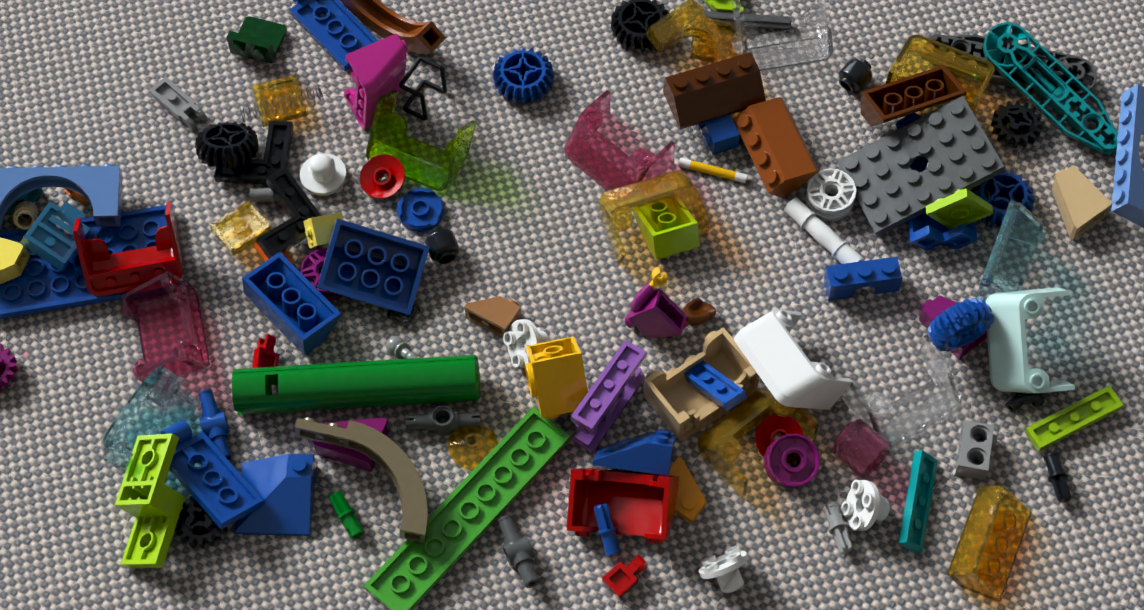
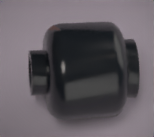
[839,58,873,93]
[425,227,459,264]

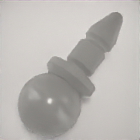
[386,336,417,359]

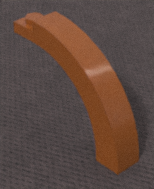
[340,0,446,54]

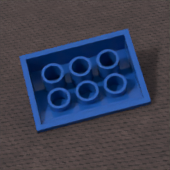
[317,219,430,316]

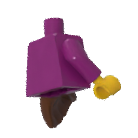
[625,267,716,338]

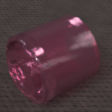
[832,419,892,479]

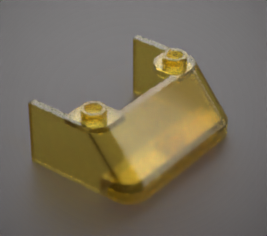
[885,35,995,117]
[598,170,712,263]
[697,388,820,498]

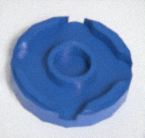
[397,188,444,232]

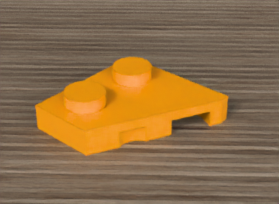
[669,456,707,524]

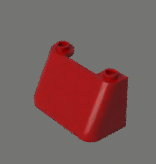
[567,468,680,544]

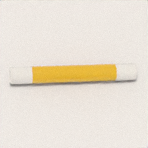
[678,157,748,184]

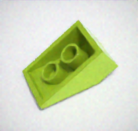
[629,188,700,260]

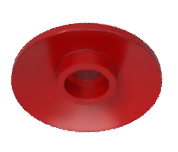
[360,154,405,199]
[755,414,804,463]

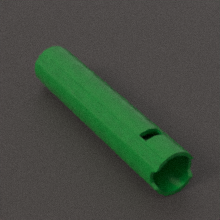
[232,355,481,415]

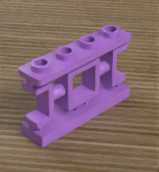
[571,340,646,453]

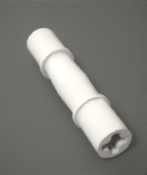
[784,197,864,264]

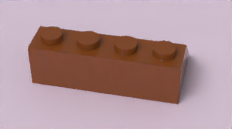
[733,97,819,199]

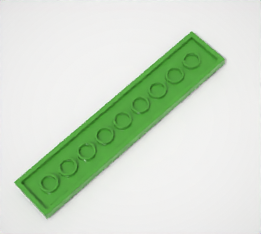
[364,407,571,610]

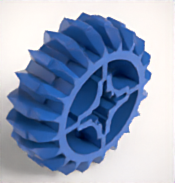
[493,47,554,105]
[971,170,1035,229]
[927,298,994,351]

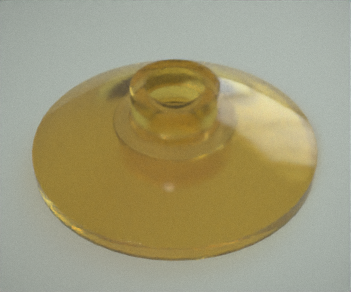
[448,424,498,469]

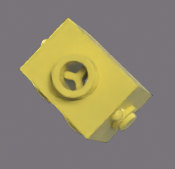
[303,212,343,249]

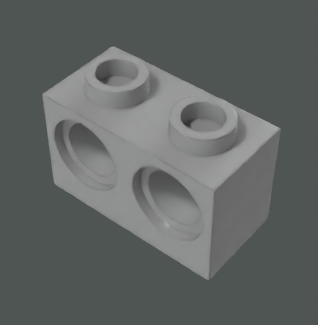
[955,420,997,481]

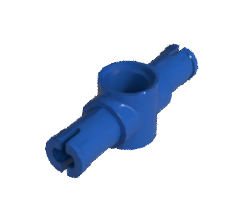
[198,389,231,460]

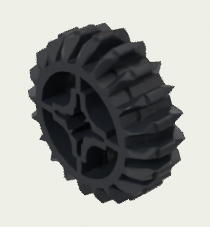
[611,0,671,53]
[195,121,259,169]

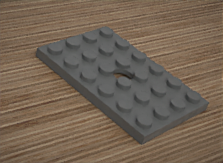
[837,96,1006,237]

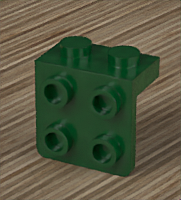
[226,16,287,64]

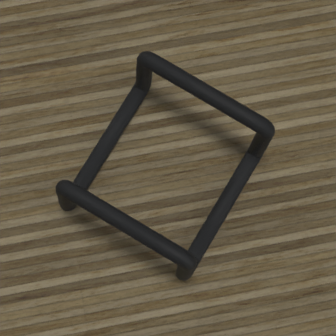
[399,57,447,120]

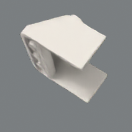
[734,309,852,410]

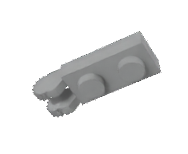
[149,76,208,131]

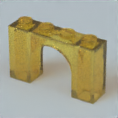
[646,0,740,63]

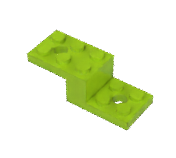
[115,433,185,568]

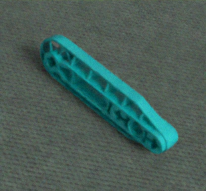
[983,22,1118,154]

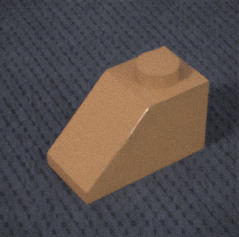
[464,296,522,338]

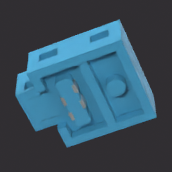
[20,201,90,270]

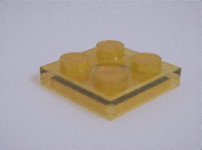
[252,74,308,127]
[209,201,272,256]

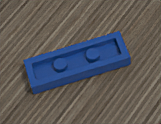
[684,361,747,411]

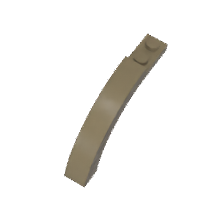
[295,418,428,543]

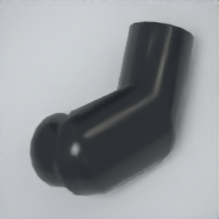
[1006,393,1045,412]

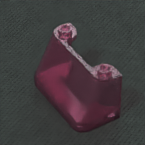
[121,271,210,383]

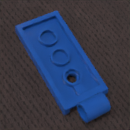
[289,0,378,71]
[160,420,264,529]

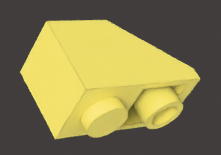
[0,237,30,284]

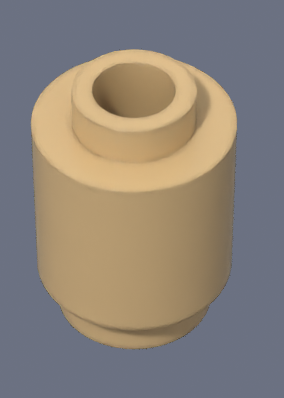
[13,201,38,230]

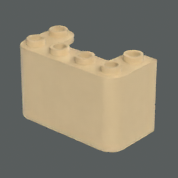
[643,327,759,441]

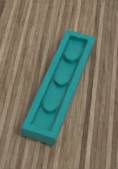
[899,450,938,554]

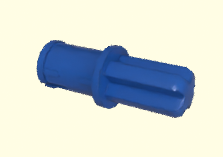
[594,504,621,556]

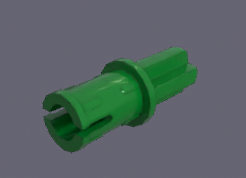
[329,491,365,540]

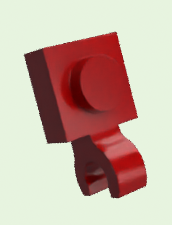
[252,334,280,368]
[602,555,646,599]

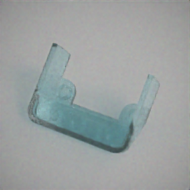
[976,200,1047,302]

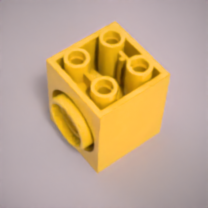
[525,336,588,419]

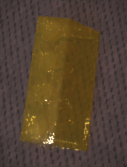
[947,486,1032,601]

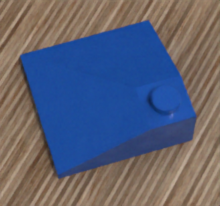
[234,454,317,536]

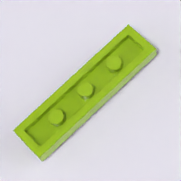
[1025,385,1124,452]

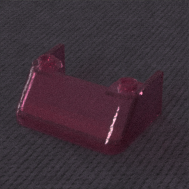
[564,90,675,203]

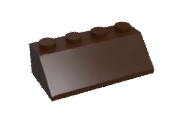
[663,52,766,130]
[860,65,967,127]

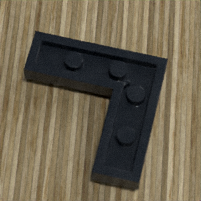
[214,121,294,184]
[256,168,321,259]

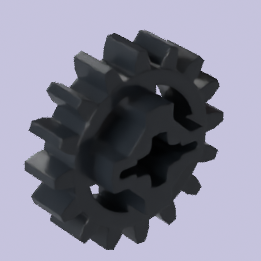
[991,100,1043,148]
[175,496,228,549]

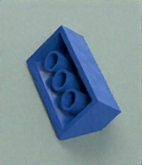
[242,252,341,356]

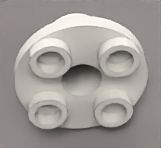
[300,153,347,196]
[503,319,549,368]
[841,480,890,531]
[699,546,749,593]

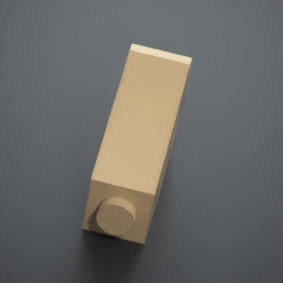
[1052,165,1112,240]

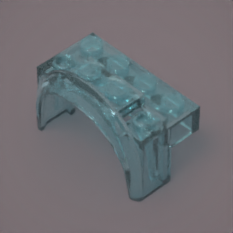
[101,365,202,473]

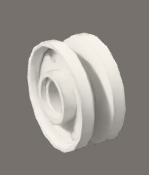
[805,168,857,222]

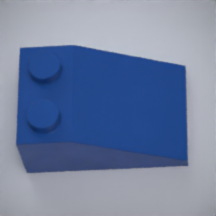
[593,429,676,476]

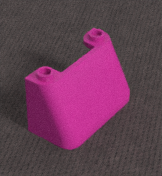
[344,33,409,130]

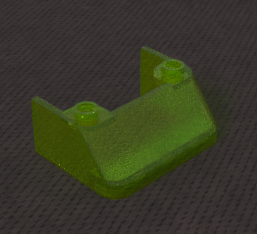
[366,89,477,191]

